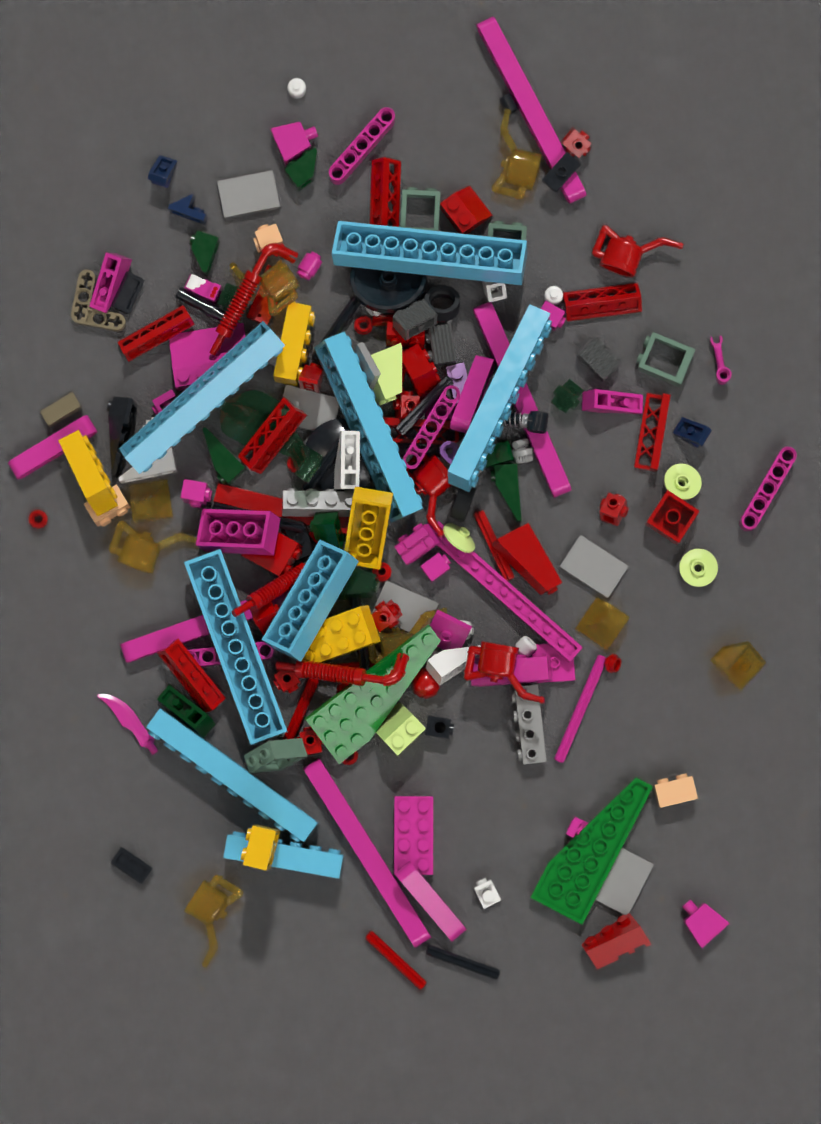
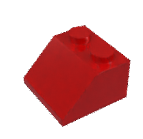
[440,186,493,234]

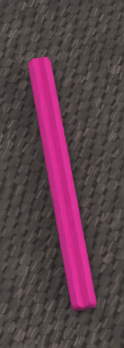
[554,655,606,763]

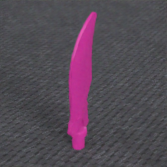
[97,694,159,755]

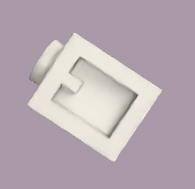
[474,878,501,909]

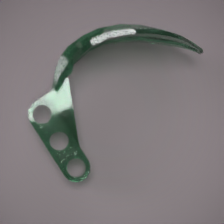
[220,389,323,483]

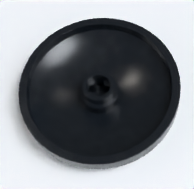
[350,267,427,313]
[304,419,372,492]

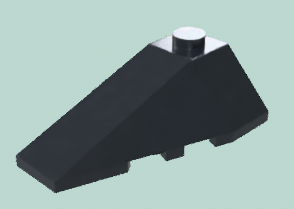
[107,396,138,478]

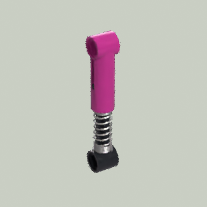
[424,401,549,434]

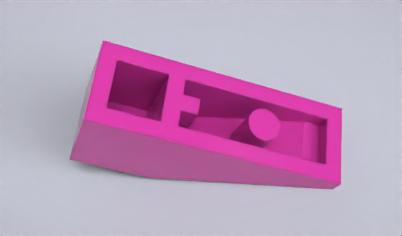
[89,252,132,313]
[582,389,643,414]

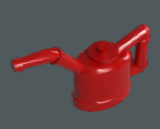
[592,225,684,278]
[406,454,453,538]
[464,641,545,704]

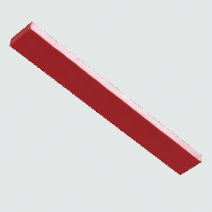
[213,483,349,535]

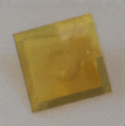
[130,480,173,523]
[575,597,630,650]
[710,641,766,691]

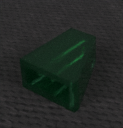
[337,567,380,600]

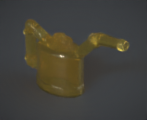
[491,109,542,200]
[230,259,300,316]
[109,520,197,574]
[368,607,447,664]
[184,875,244,968]

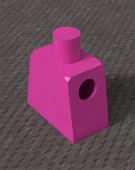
[271,122,319,166]
[682,899,730,948]

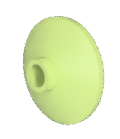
[664,464,702,500]
[443,523,475,553]
[679,549,718,587]

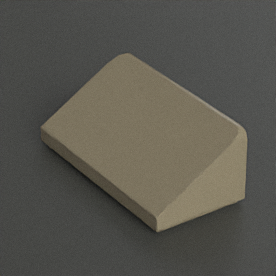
[40,392,82,428]

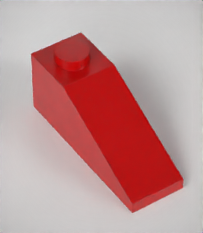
[298,363,324,393]

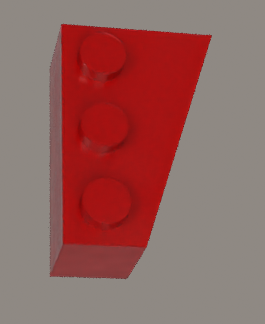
[581,913,652,969]

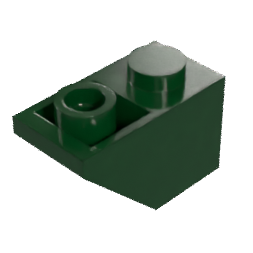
[285,148,318,191]

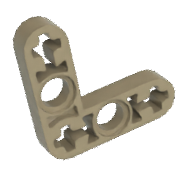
[71,270,126,332]

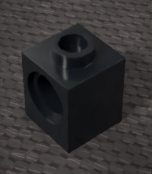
[425,716,454,739]

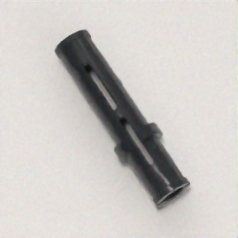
[175,287,226,321]

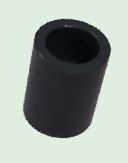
[499,94,518,115]

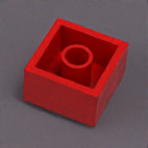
[645,490,700,545]

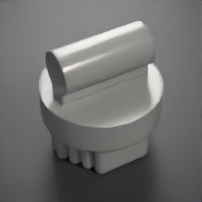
[512,438,533,464]

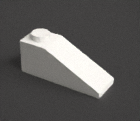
[334,431,360,490]
[119,447,178,483]
[426,645,481,686]

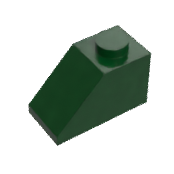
[189,230,220,277]
[485,441,514,469]
[310,512,345,549]

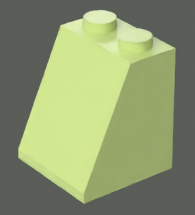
[371,343,402,406]
[376,702,426,756]

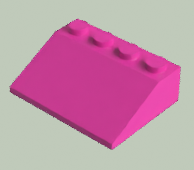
[169,323,253,391]

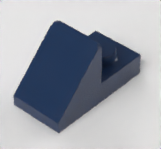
[148,155,177,188]
[168,194,208,225]
[673,417,712,448]

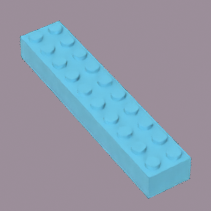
[332,221,528,285]
[448,304,552,492]
[119,321,285,474]
[314,331,423,523]
[184,549,288,746]
[146,709,319,843]

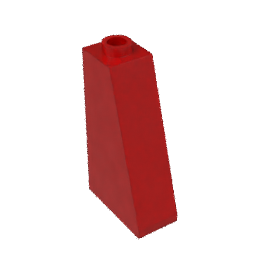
[492,523,562,595]

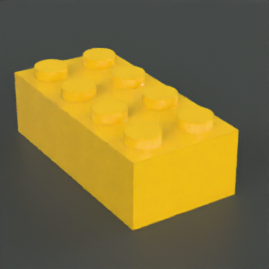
[273,302,316,387]
[58,430,118,516]
[344,486,393,570]
[302,605,381,663]
[240,825,281,871]

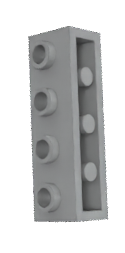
[282,488,354,517]
[511,685,547,765]

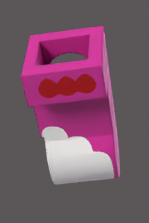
[184,274,222,304]

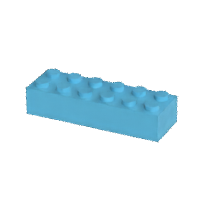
[262,540,359,662]
[223,831,344,879]

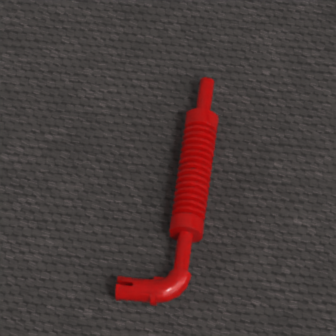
[209,243,298,356]
[231,532,318,617]
[276,653,409,686]

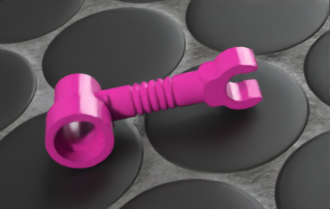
[710,335,732,385]

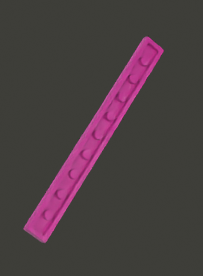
[435,521,583,662]

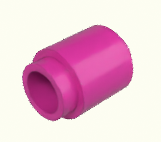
[297,251,323,281]

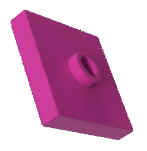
[430,610,472,650]
[534,644,575,683]

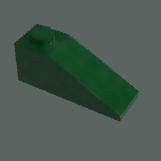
[202,427,246,485]
[490,464,522,523]
[157,685,215,738]

